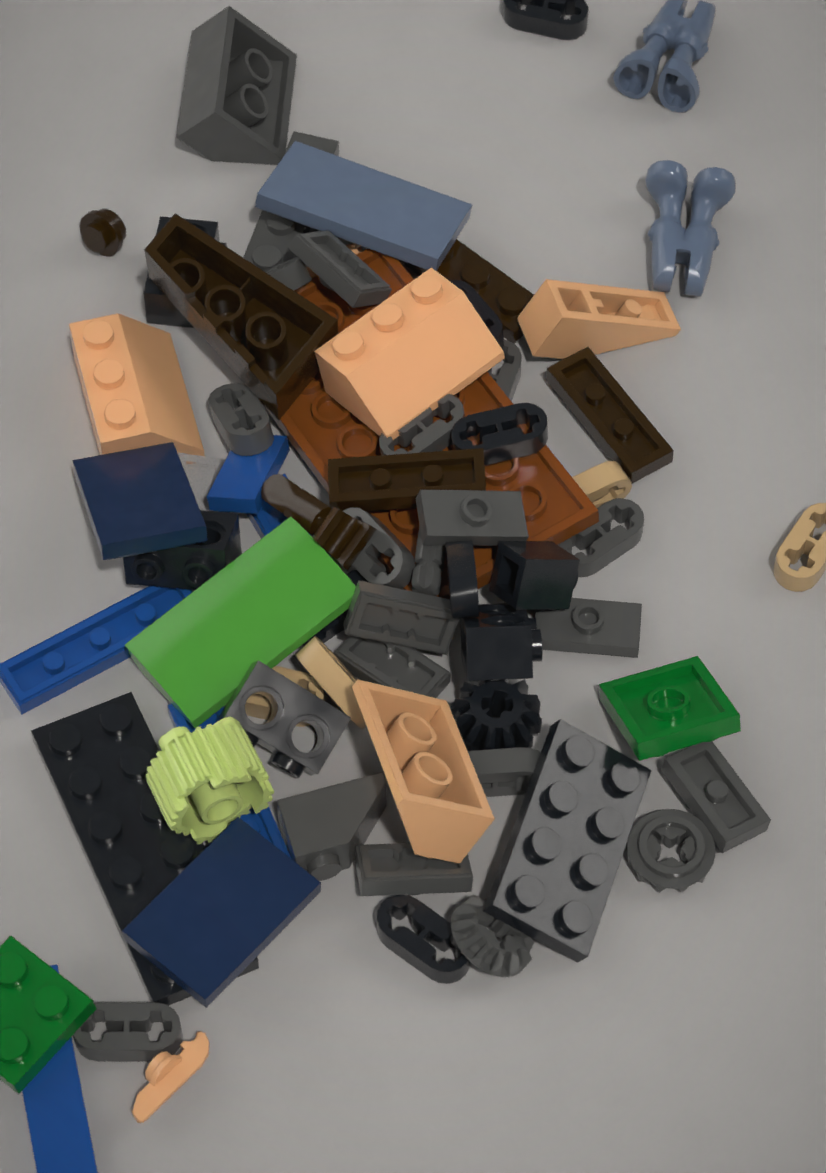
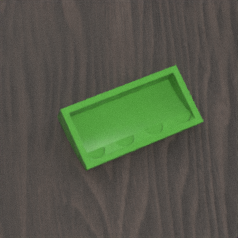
[125,516,356,728]

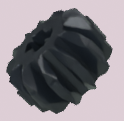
[451,679,542,751]

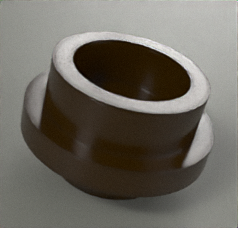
[80,209,126,256]

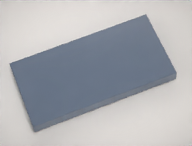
[255,141,472,271]

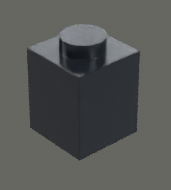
[489,541,580,610]

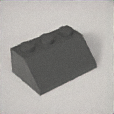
[177,6,297,165]

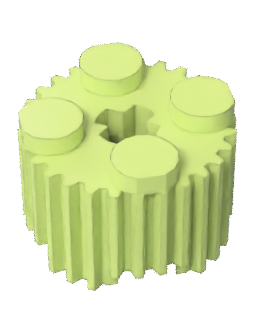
[145,717,274,844]

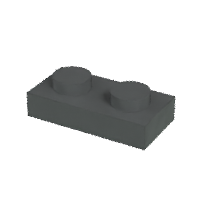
[661,741,771,853]

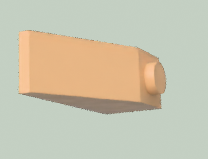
[517,279,681,359]

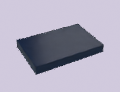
[73,442,207,560]
[122,817,321,1008]

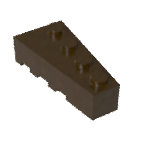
[144,213,338,421]

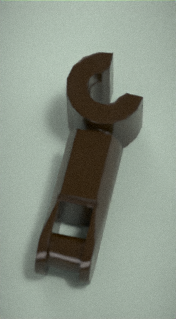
[261,474,377,571]

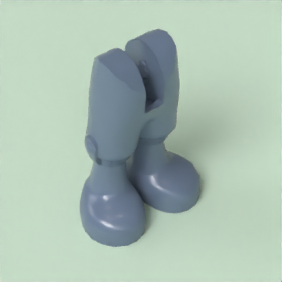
[613,0,716,113]
[646,160,736,297]

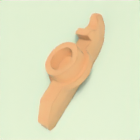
[132,1032,210,1123]

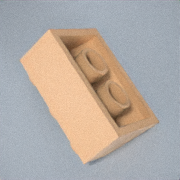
[314,268,505,440]
[69,313,204,461]
[352,679,495,864]

